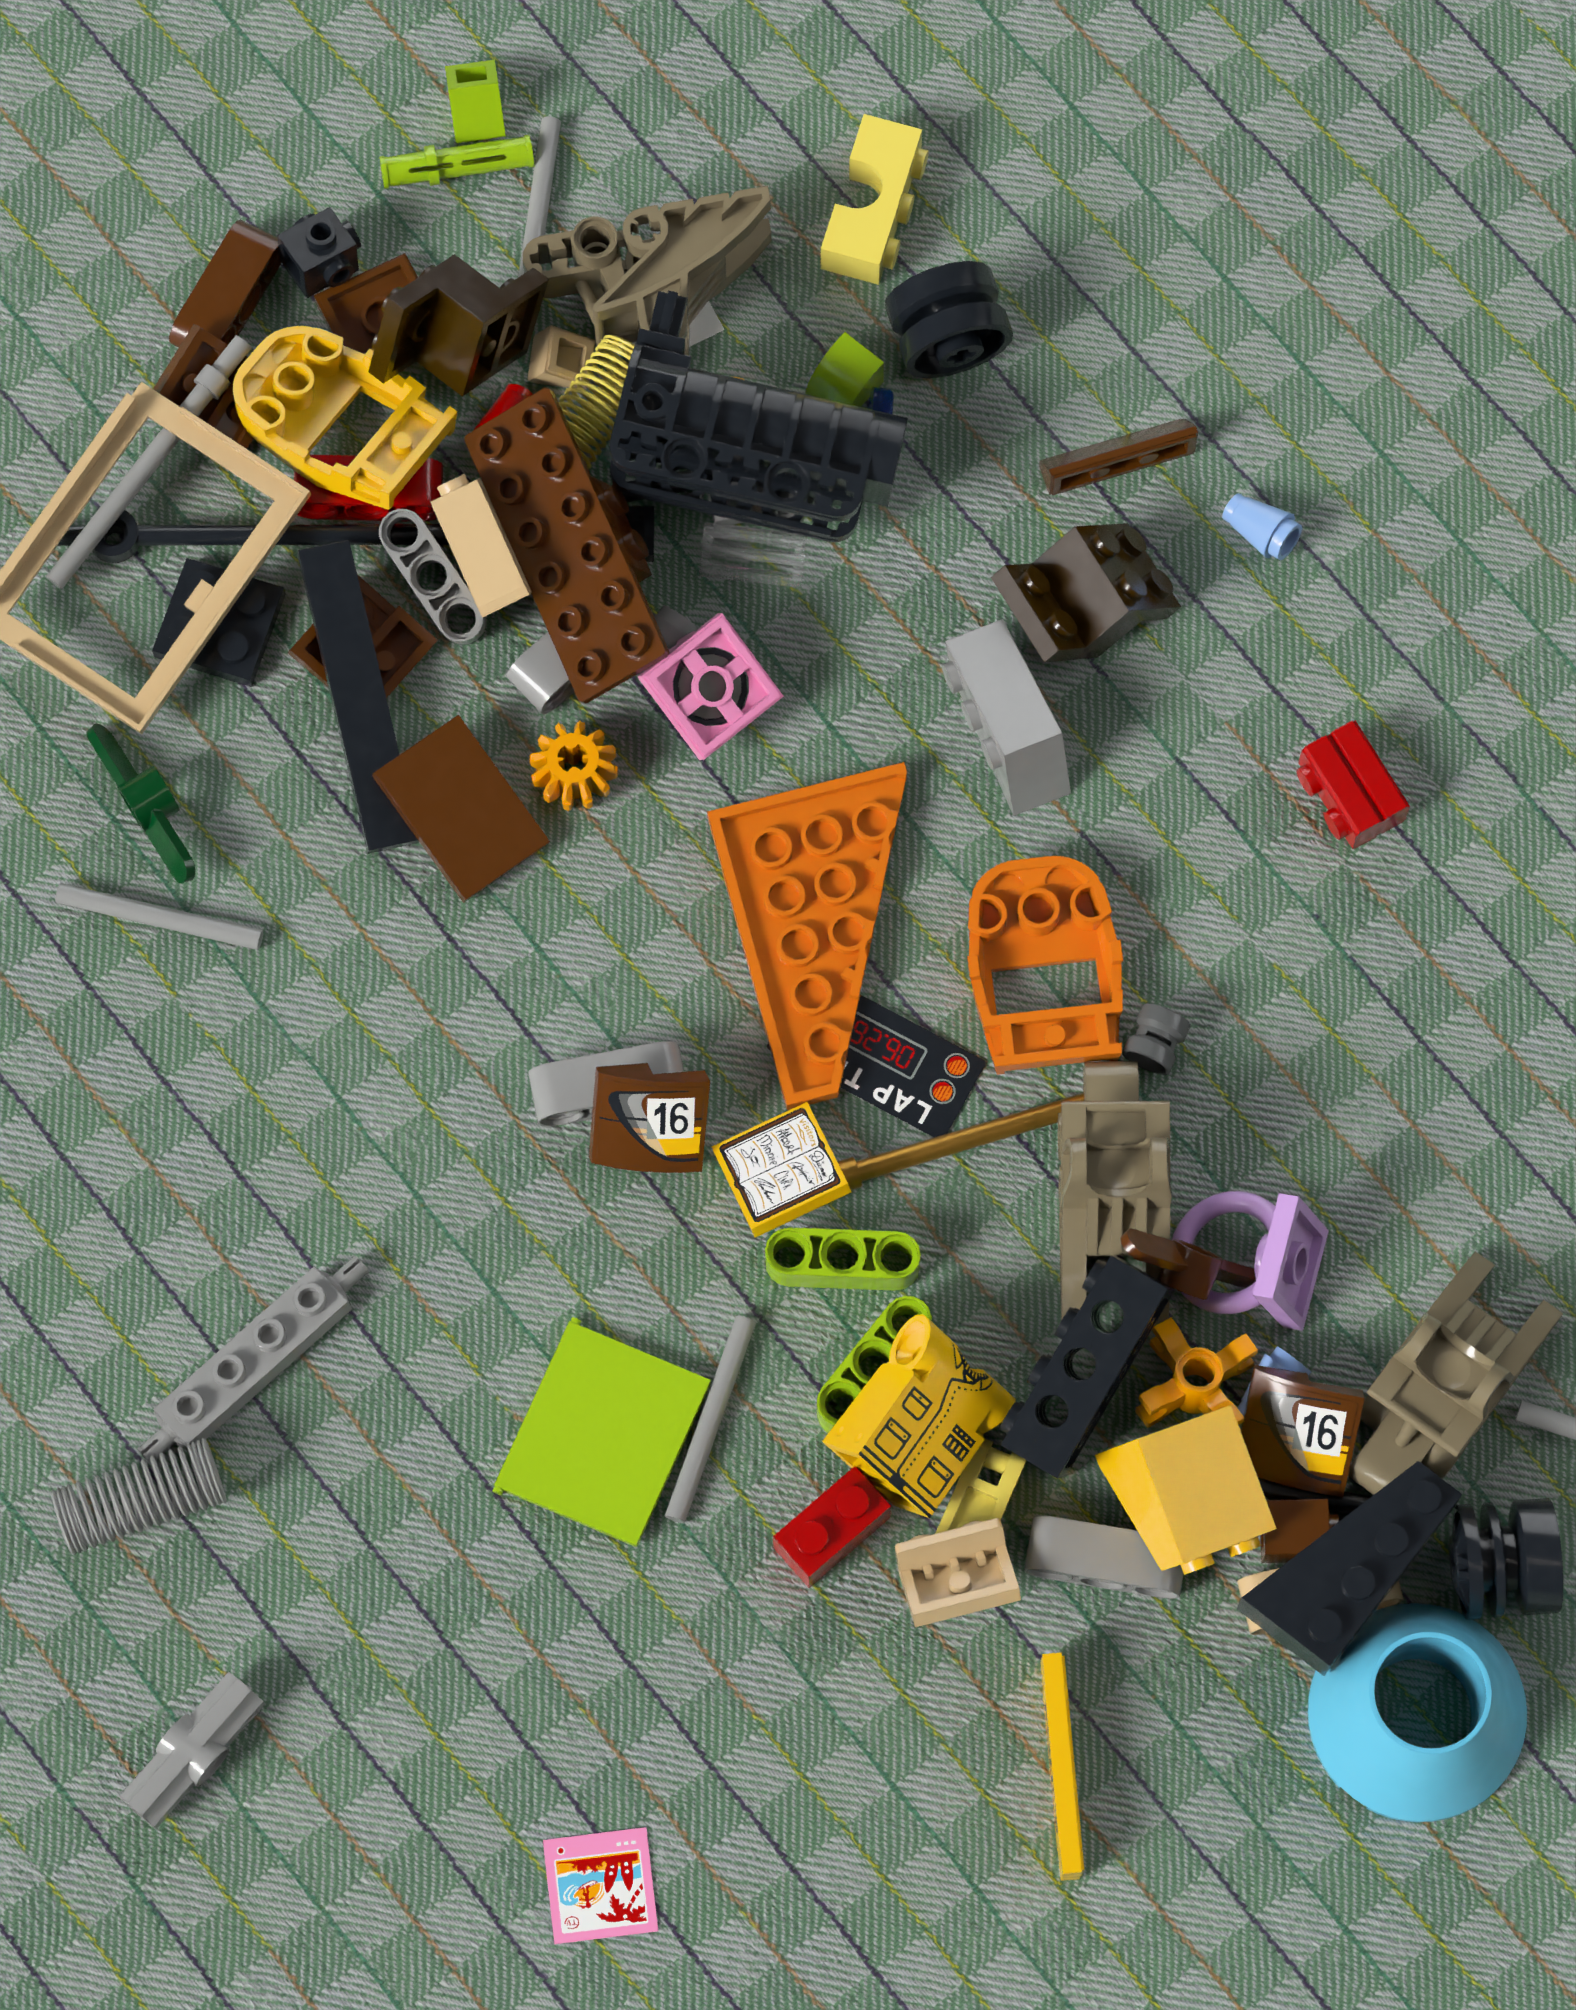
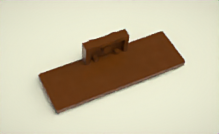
[464,388,669,703]

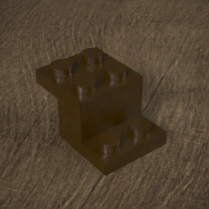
[368,254,549,397]
[991,523,1181,663]

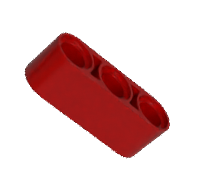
[294,455,443,521]

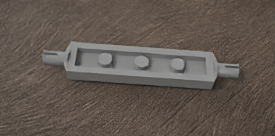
[137,1255,369,1464]

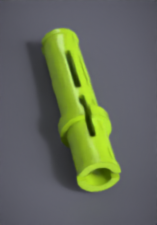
[379,135,534,189]

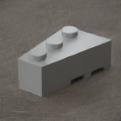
[942,619,1071,816]

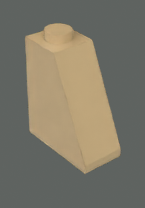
[430,474,532,618]

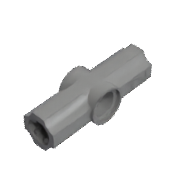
[119,1672,265,1830]

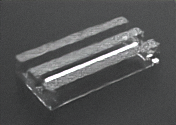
[699,522,807,588]

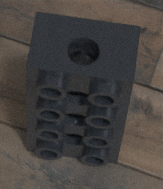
[999,1255,1175,1479]

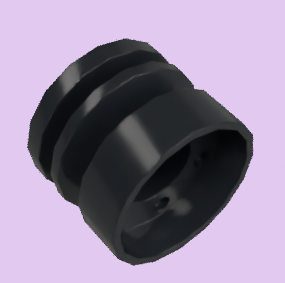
[1449,1498,1564,1620]

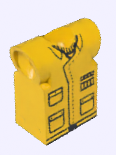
[822,1314,1016,1518]

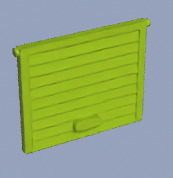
[492,1317,712,1547]

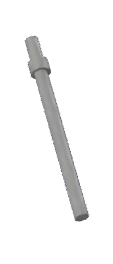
[46,335,252,589]

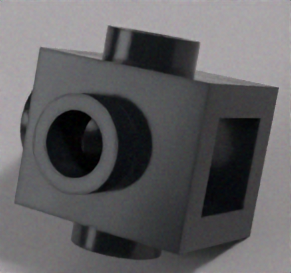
[277,207,361,298]

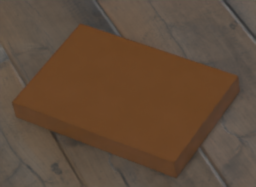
[372,715,550,903]

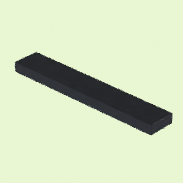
[297,540,419,854]

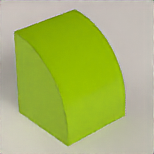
[445,59,506,143]
[805,332,884,407]

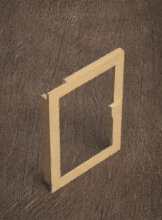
[0,382,311,734]

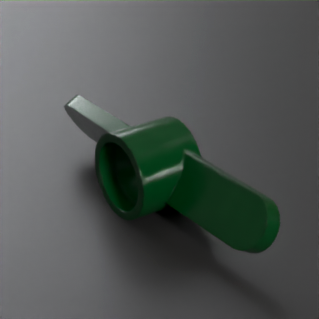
[86,723,195,883]

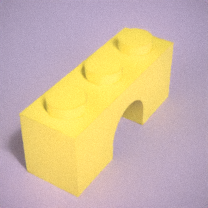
[821,114,929,285]

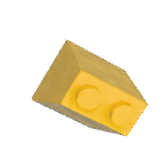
[1095,1405,1277,1575]

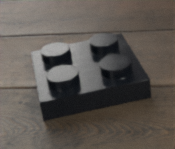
[152,558,286,687]

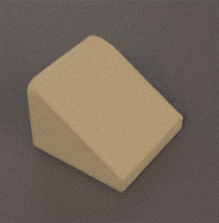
[528,325,596,389]

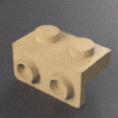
[895,1518,1021,1627]

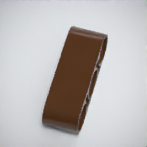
[169,219,281,348]

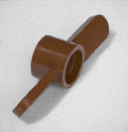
[1120,1228,1256,1300]

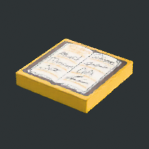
[711,1102,851,1238]

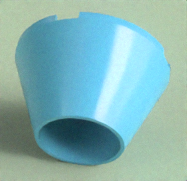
[1307,1603,1527,1823]

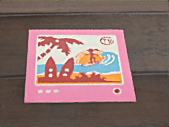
[543,1827,658,1944]

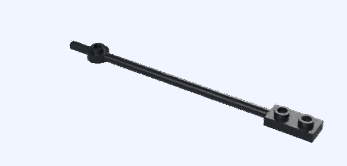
[57,506,655,563]

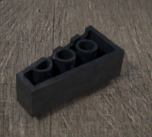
[1237,1461,1462,1676]

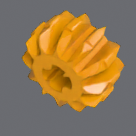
[530,721,618,811]

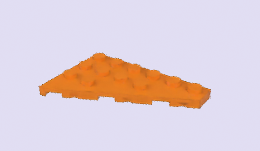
[707,762,907,1110]

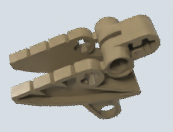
[522,186,772,356]
[1058,1061,1172,1324]
[1348,1251,1563,1495]

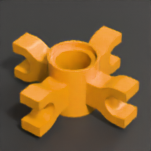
[1135,1317,1258,1431]

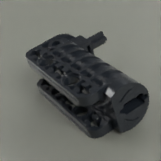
[610,290,908,542]

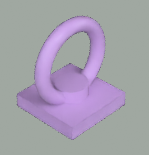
[1172,1191,1329,1331]

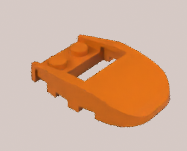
[967,856,1123,1075]

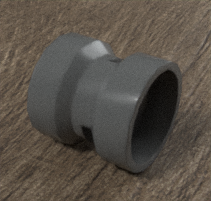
[1122,1003,1191,1075]

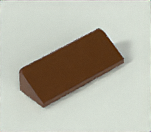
[1039,419,1198,495]

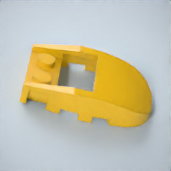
[233,326,458,510]

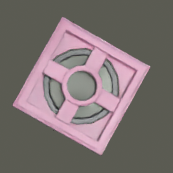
[638,613,784,760]

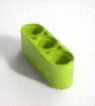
[765,1227,921,1291]
[817,1296,932,1433]

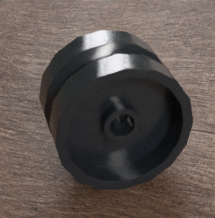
[885,261,1013,379]

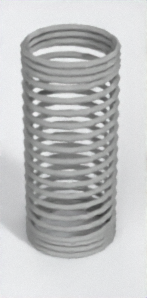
[51,1438,227,1555]

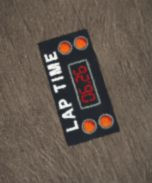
[767,994,986,1138]

